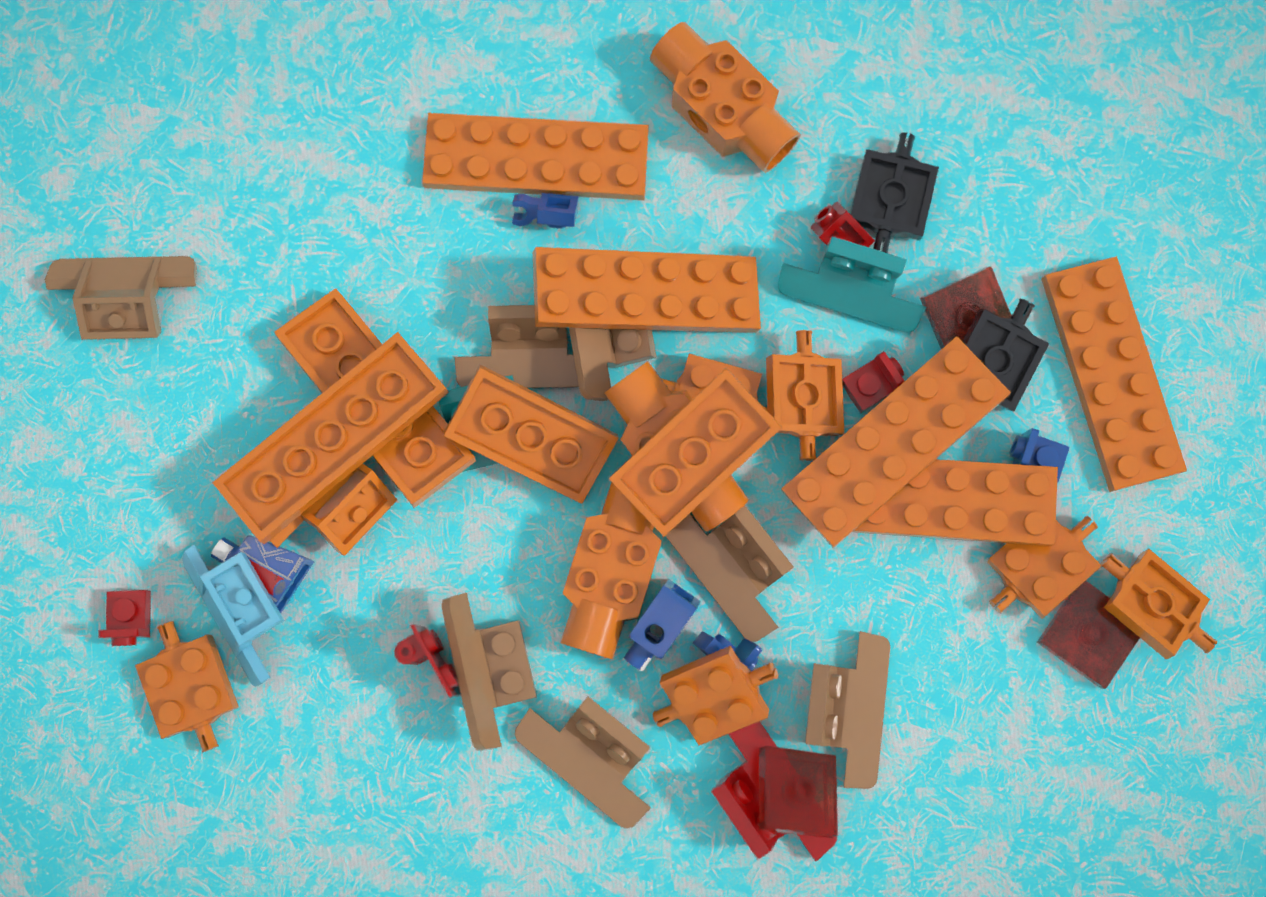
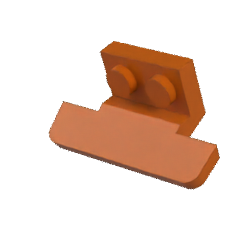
[269,464,397,556]

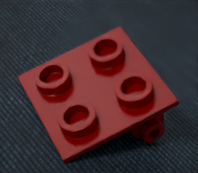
[394,624,461,698]

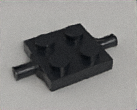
[850,132,939,253]
[962,298,1049,412]

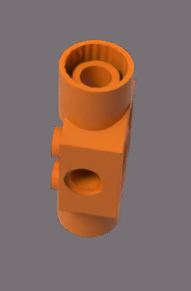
[650,22,801,173]
[604,361,749,532]
[560,482,662,660]

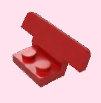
[711,721,837,862]

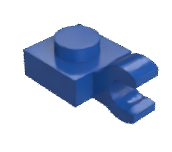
[512,193,579,229]

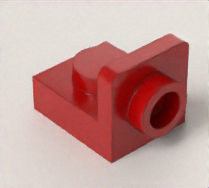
[810,201,875,248]
[842,351,904,413]
[98,590,151,646]

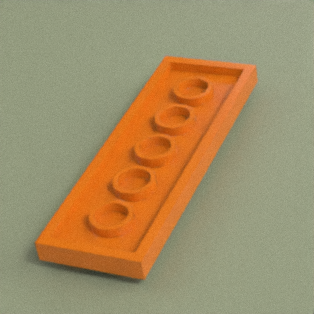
[422,113,649,200]
[532,247,761,333]
[1041,256,1187,492]
[274,288,476,508]
[212,332,449,544]
[781,336,1011,549]
[821,452,1058,546]

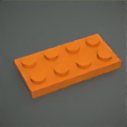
[444,365,619,504]
[609,368,782,537]

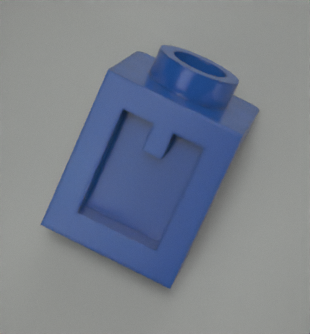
[1010,428,1070,483]
[693,631,762,671]

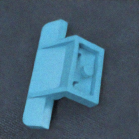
[182,545,284,687]

